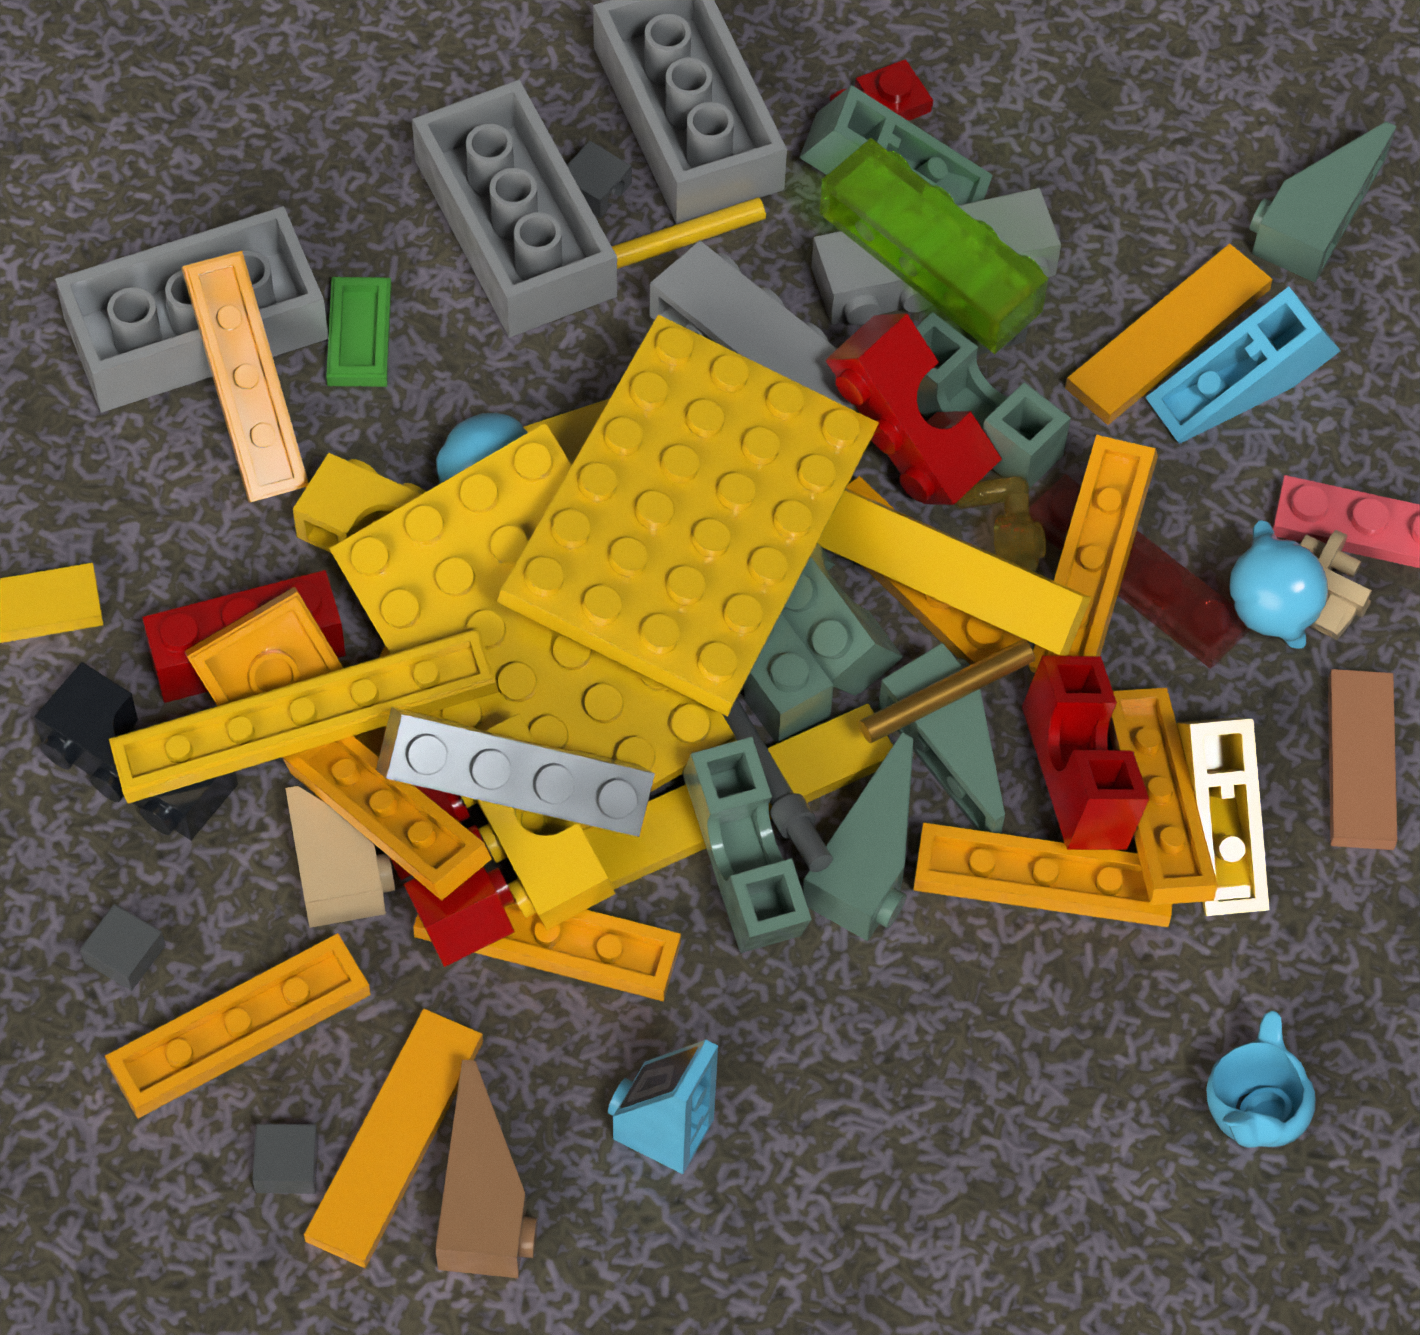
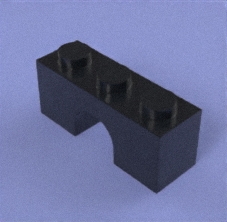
[34,662,238,841]

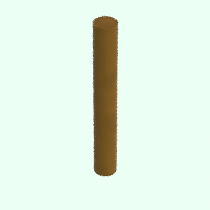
[859,639,1035,743]

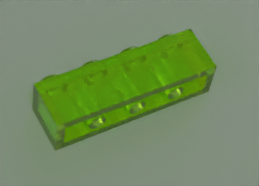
[819,138,1049,354]

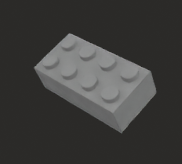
[593,0,787,224]
[412,79,617,338]
[55,206,328,413]

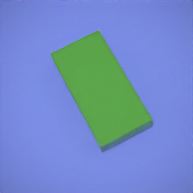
[326,277,392,387]

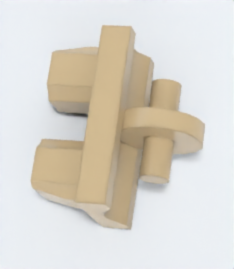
[1300,530,1372,640]

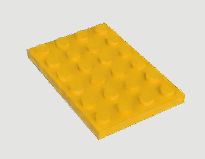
[497,314,879,717]
[329,423,737,836]

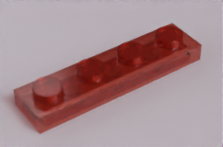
[1024,474,1250,669]

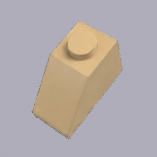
[285,786,395,928]

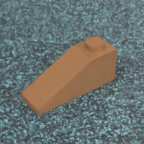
[436,1060,538,1278]

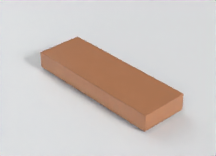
[1328,669,1397,850]

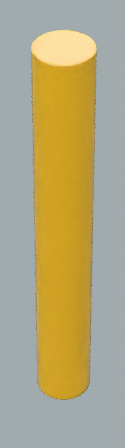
[611,197,766,269]

